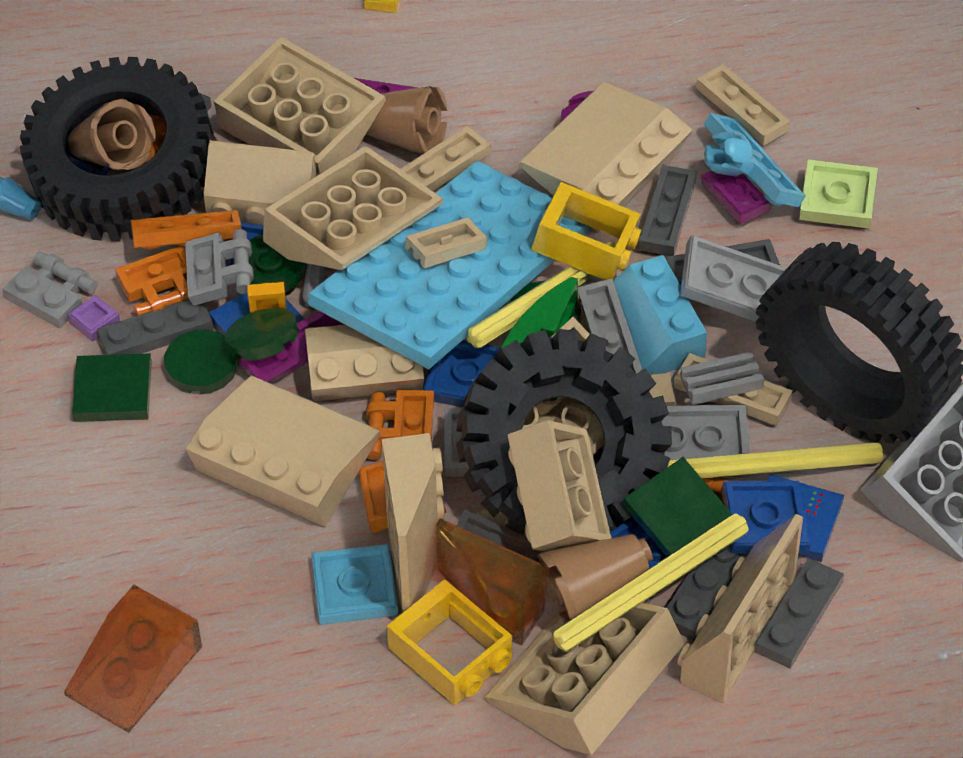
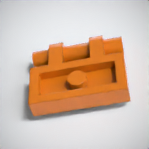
[115,245,189,316]
[366,390,434,460]

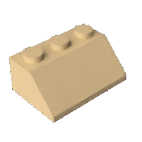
[204,140,316,225]
[305,325,424,402]
[507,420,611,551]

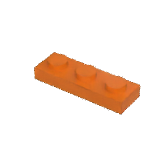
[131,210,241,250]

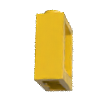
[531,182,642,280]
[387,579,512,706]

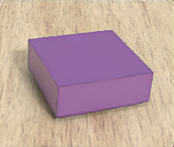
[68,295,120,342]

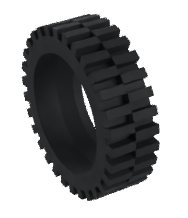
[20,56,216,241]
[755,242,963,443]

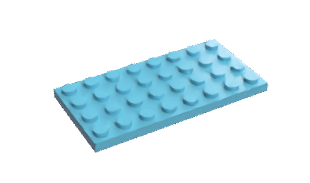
[308,161,591,369]

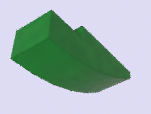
[501,277,578,349]

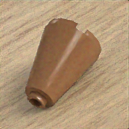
[365,86,447,155]
[68,99,156,171]
[537,534,653,624]

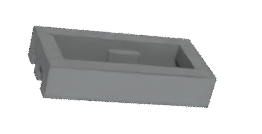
[680,352,764,405]

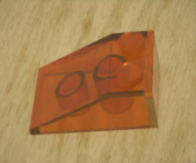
[436,518,545,646]
[64,584,202,733]

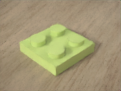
[799,159,878,228]

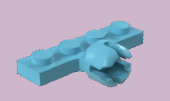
[704,113,805,207]

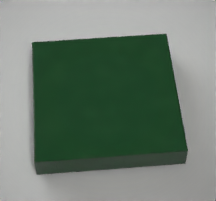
[72,353,152,422]
[622,457,733,557]

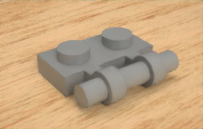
[185,229,254,306]
[2,251,98,329]

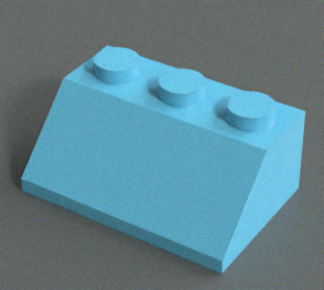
[613,255,707,375]

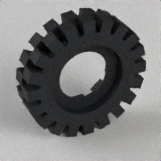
[456,329,672,535]

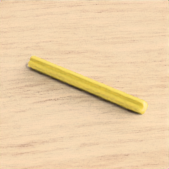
[466,242,616,348]
[668,442,883,478]
[552,514,749,652]

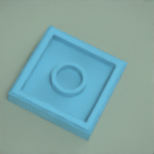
[311,544,398,625]

